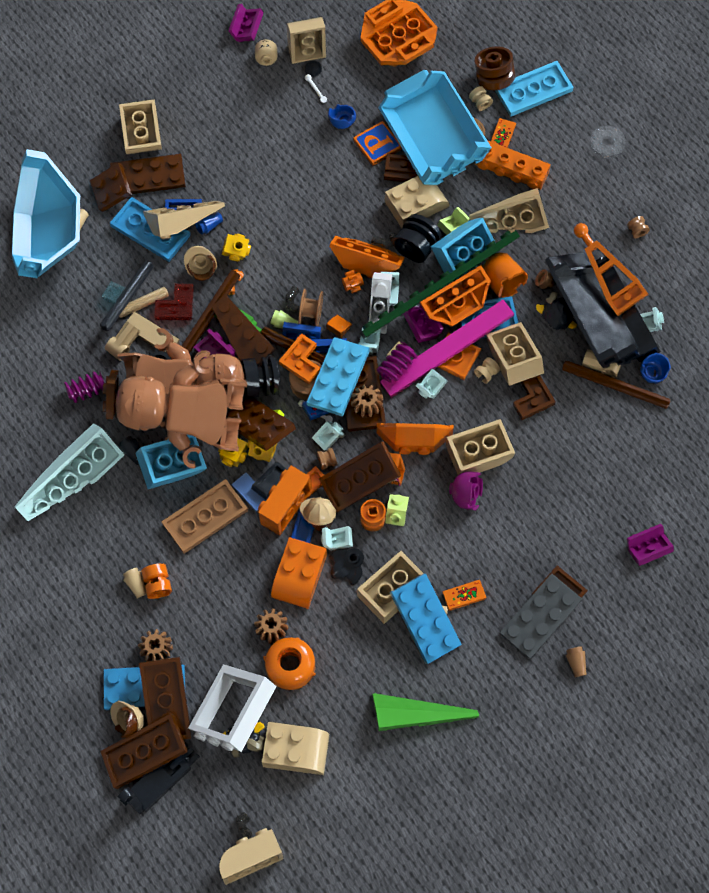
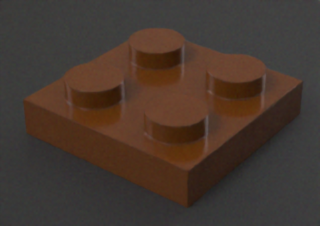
[90,163,132,212]

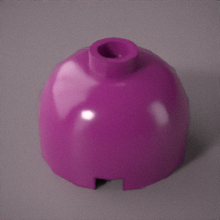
[449,471,483,510]

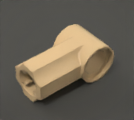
[105,321,141,361]
[582,349,621,378]

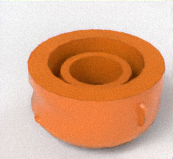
[263,637,316,690]

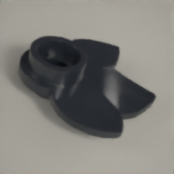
[329,548,364,585]

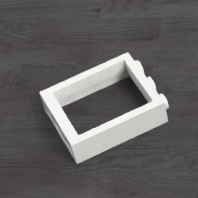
[188,664,276,752]

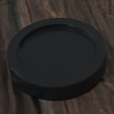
[305,61,322,77]

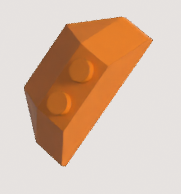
[329,236,405,278]
[419,265,491,326]
[377,423,454,455]

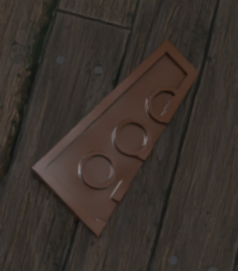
[212,294,276,366]

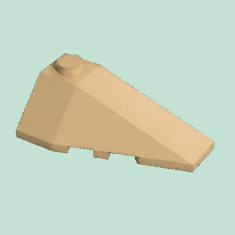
[469,188,549,233]
[143,201,225,239]

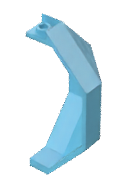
[12,150,80,278]

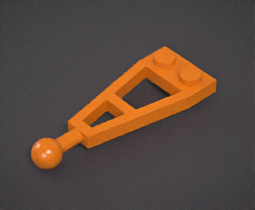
[574,223,649,316]

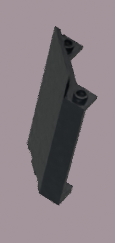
[545,252,661,368]

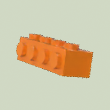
[475,140,551,190]

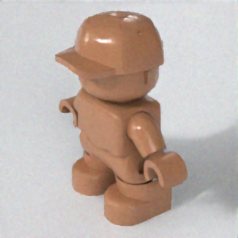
[118,328,245,441]
[116,350,247,468]

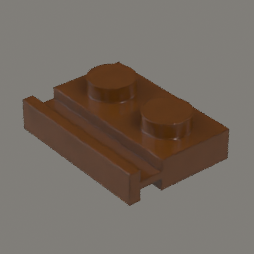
[384,154,418,182]

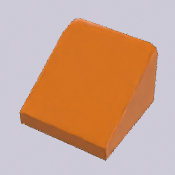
[326,315,352,339]

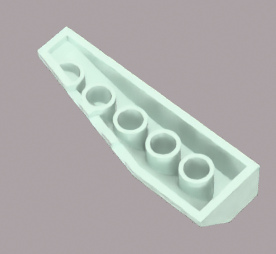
[15,423,124,521]

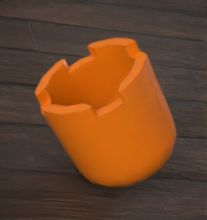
[482,252,528,298]

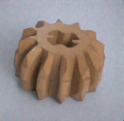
[351,385,383,417]
[254,609,289,643]
[138,629,173,661]

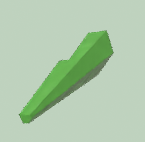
[372,693,479,731]

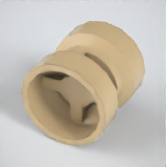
[469,86,493,111]
[474,357,500,384]

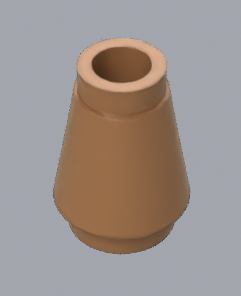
[566,647,587,677]

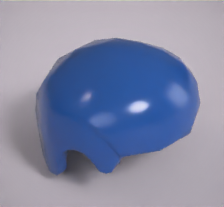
[328,104,356,129]
[640,353,671,384]

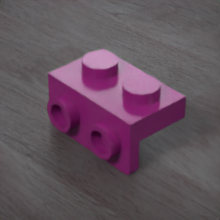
[229,4,264,42]
[403,305,443,343]
[193,329,235,359]
[627,524,674,566]

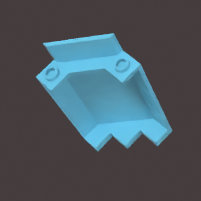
[378,70,492,185]

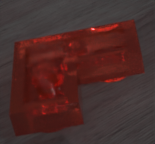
[155,284,194,320]

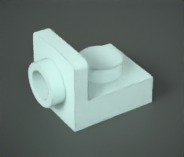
[312,421,345,451]

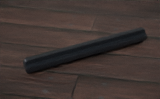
[100,260,153,331]

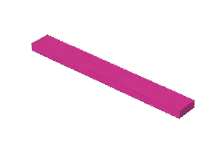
[380,300,514,398]

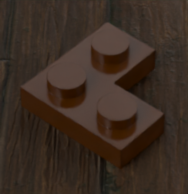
[103,370,119,419]
[513,375,556,420]

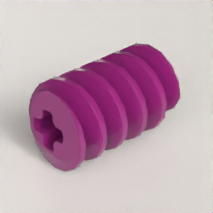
[377,341,418,383]
[64,370,104,403]

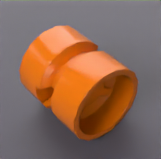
[360,499,386,531]
[141,563,172,599]

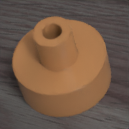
[535,269,554,289]

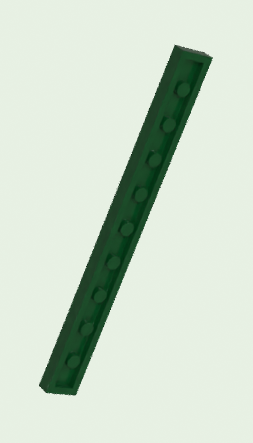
[360,230,520,339]

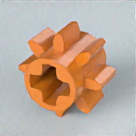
[342,270,364,294]

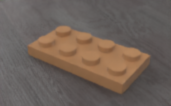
[162,479,248,554]

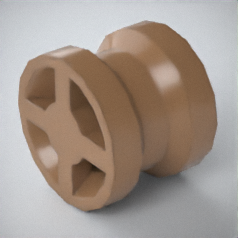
[627,216,650,239]
[317,448,337,470]

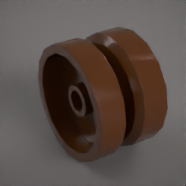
[475,46,515,91]

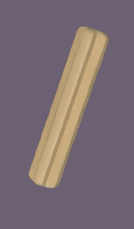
[119,287,169,318]

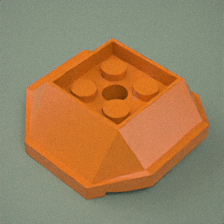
[361,0,438,67]

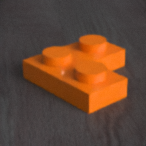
[279,333,320,384]

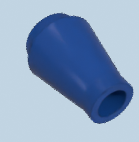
[195,212,223,234]

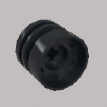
[393,214,441,263]
[241,356,280,398]

